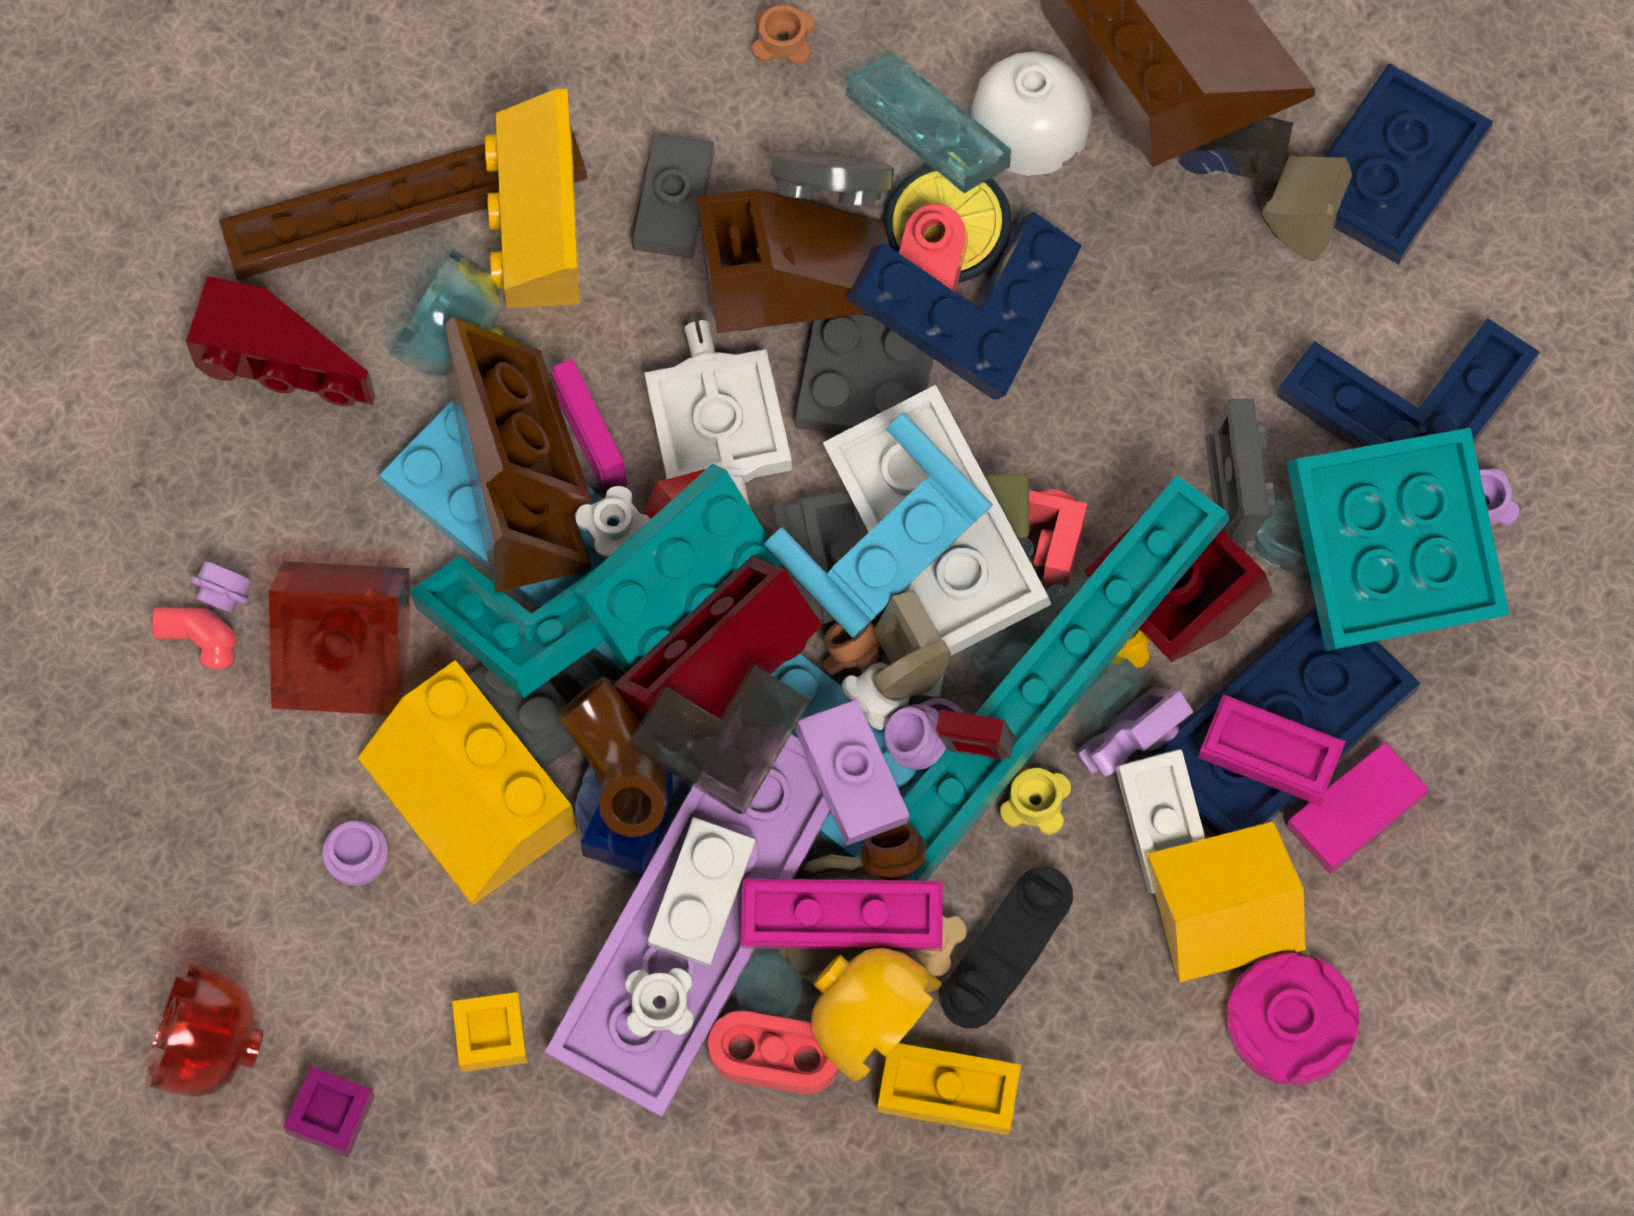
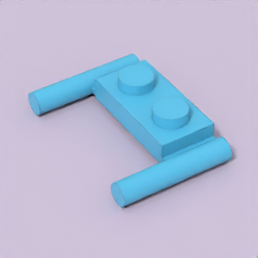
[764,412,993,638]

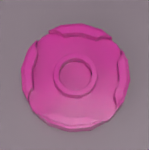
[1226,952,1359,1085]

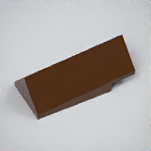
[445,317,591,593]

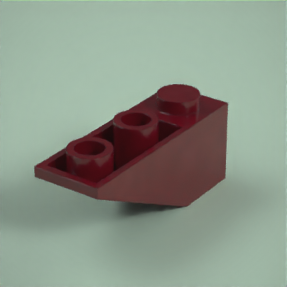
[186,276,375,406]

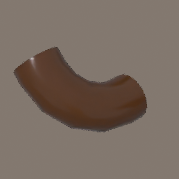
[556,677,668,837]

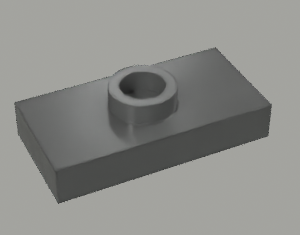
[633,134,715,259]

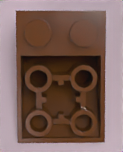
[697,189,889,334]

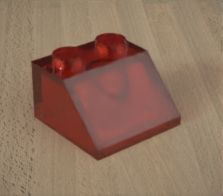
[269,561,410,715]

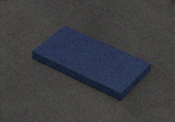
[1145,607,1420,835]

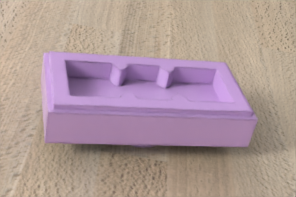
[795,699,910,846]

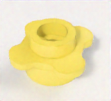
[1000,766,1071,835]

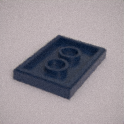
[1324,63,1494,265]

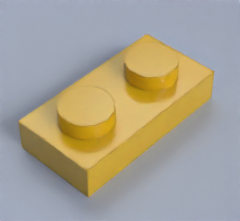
[877,1043,1021,1136]

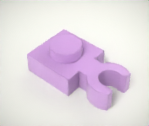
[1076,686,1193,777]

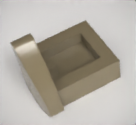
[1262,156,1352,261]
[873,590,951,699]

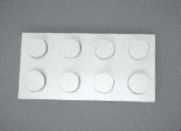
[823,385,1051,656]

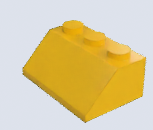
[485,89,580,308]
[358,660,577,906]

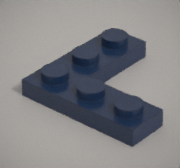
[846,212,1082,400]
[1277,318,1540,448]

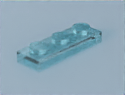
[846,53,1011,193]

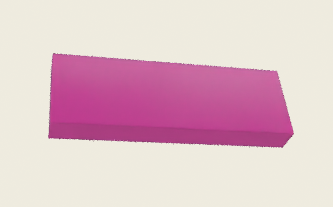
[741,879,943,951]

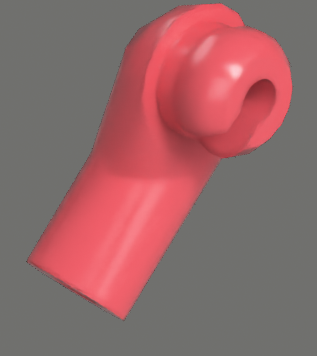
[152,607,237,669]

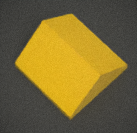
[1145,821,1306,983]

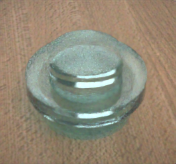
[735,956,802,1018]

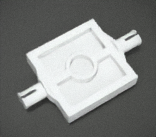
[644,320,792,510]

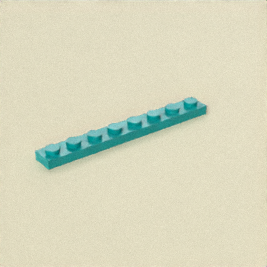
[854,475,1230,881]

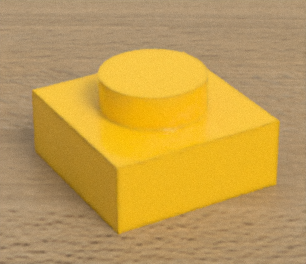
[452,992,528,1072]

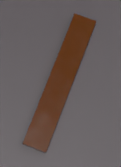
[219,126,588,280]

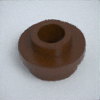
[860,823,927,880]

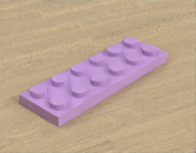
[544,706,831,1119]

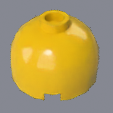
[812,948,942,1083]

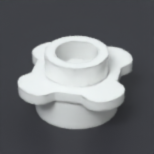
[576,486,650,558]
[842,663,910,730]
[626,968,694,1037]

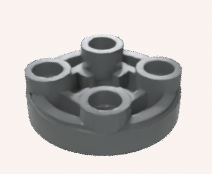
[770,151,894,206]

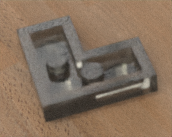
[628,665,811,815]

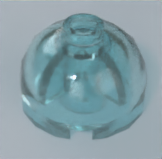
[389,248,505,376]

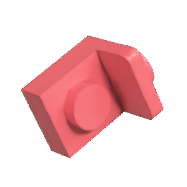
[1029,489,1087,595]

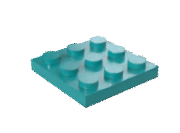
[1286,428,1510,651]

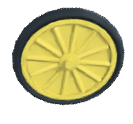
[883,162,1012,283]

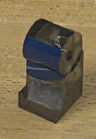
[1176,117,1294,198]

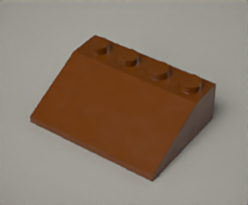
[1041,0,1315,167]

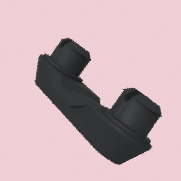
[941,866,1073,1029]

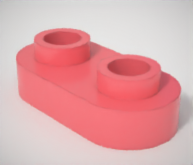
[899,204,968,292]
[708,1011,839,1095]

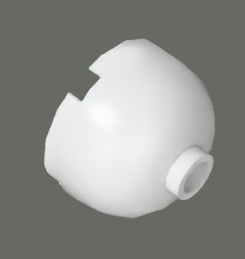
[971,51,1092,176]

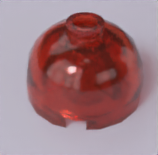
[146,959,264,1097]

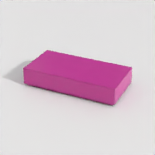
[551,358,627,493]
[1198,694,1345,806]
[1287,742,1429,875]

